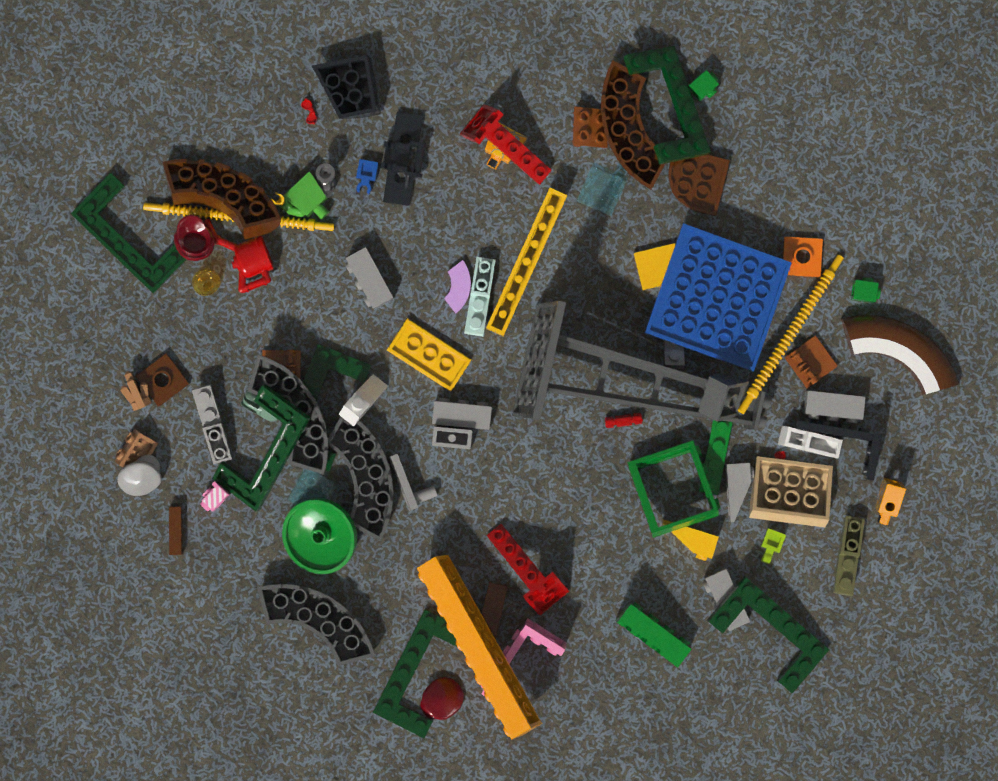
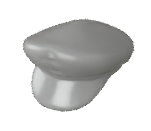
[117,454,162,496]

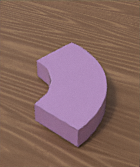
[444,260,471,313]

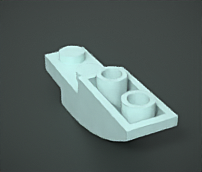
[464,257,496,337]

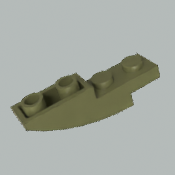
[833,516,865,596]

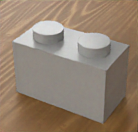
[432,427,472,450]

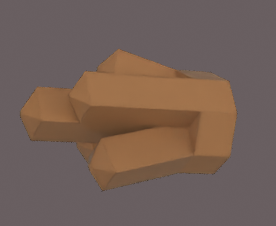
[120,371,152,411]

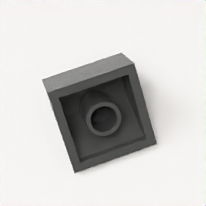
[698,374,749,421]

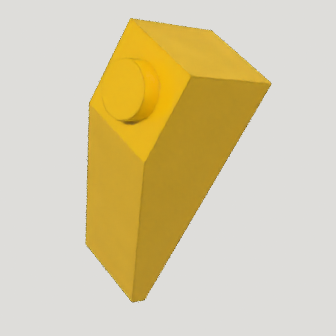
[661,519,719,561]

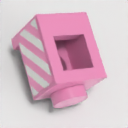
[200,481,230,512]

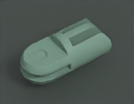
[240,389,278,422]

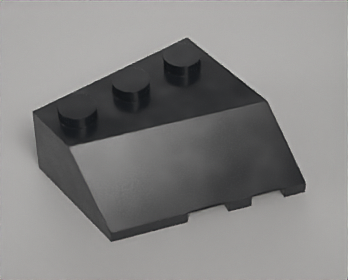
[312,55,381,119]

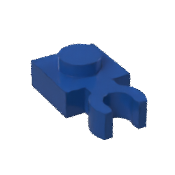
[356,159,379,194]

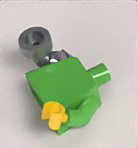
[270,163,335,220]

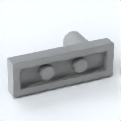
[388,454,437,511]

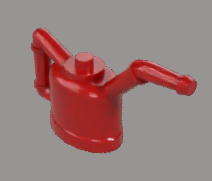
[204,219,274,293]

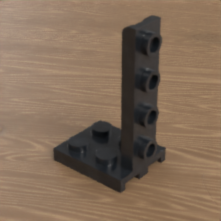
[796,418,882,481]

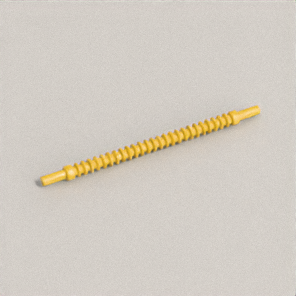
[143,202,334,231]
[738,255,844,414]

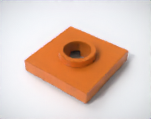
[783,237,823,277]

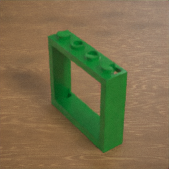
[627,441,721,538]

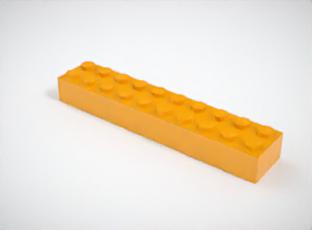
[417,555,542,740]

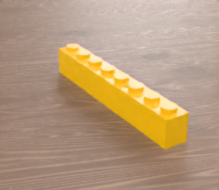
[486,188,567,337]

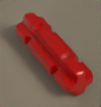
[605,413,643,428]

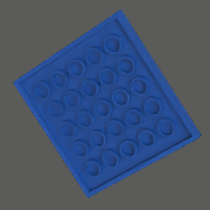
[644,223,792,372]

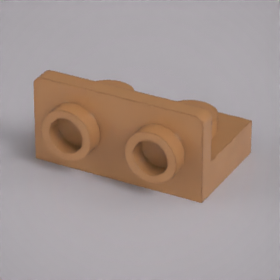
[115,429,158,467]

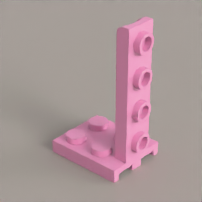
[481,618,567,695]

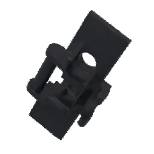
[380,112,427,206]

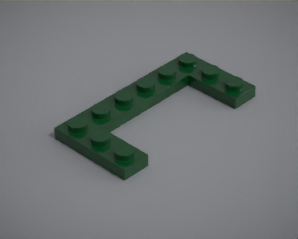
[623,46,711,165]
[71,173,187,294]
[303,344,372,472]
[212,384,310,512]
[707,576,829,693]
[373,609,458,738]

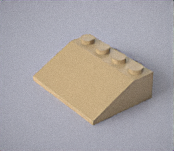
[749,456,833,527]

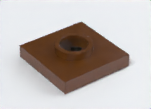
[135,353,189,407]

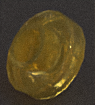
[192,268,221,296]

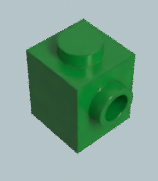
[689,70,719,102]
[851,278,881,303]

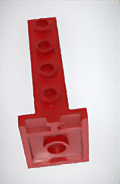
[460,104,552,185]
[486,524,570,616]

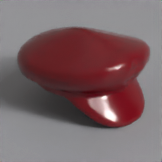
[174,215,215,261]
[420,677,464,720]

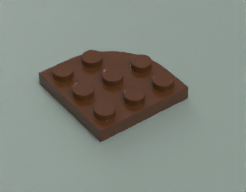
[668,155,730,217]

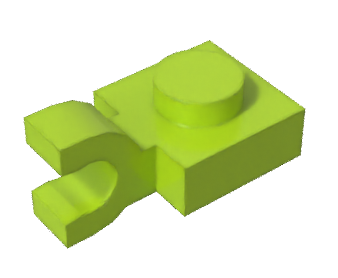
[761,528,786,564]

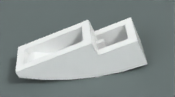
[778,426,843,459]

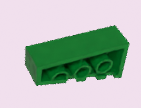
[615,602,692,668]

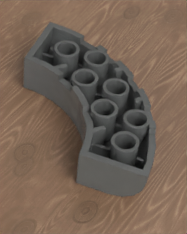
[247,354,328,474]
[328,417,393,542]
[257,584,375,666]

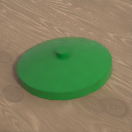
[282,498,357,574]

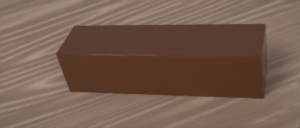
[169,506,183,555]

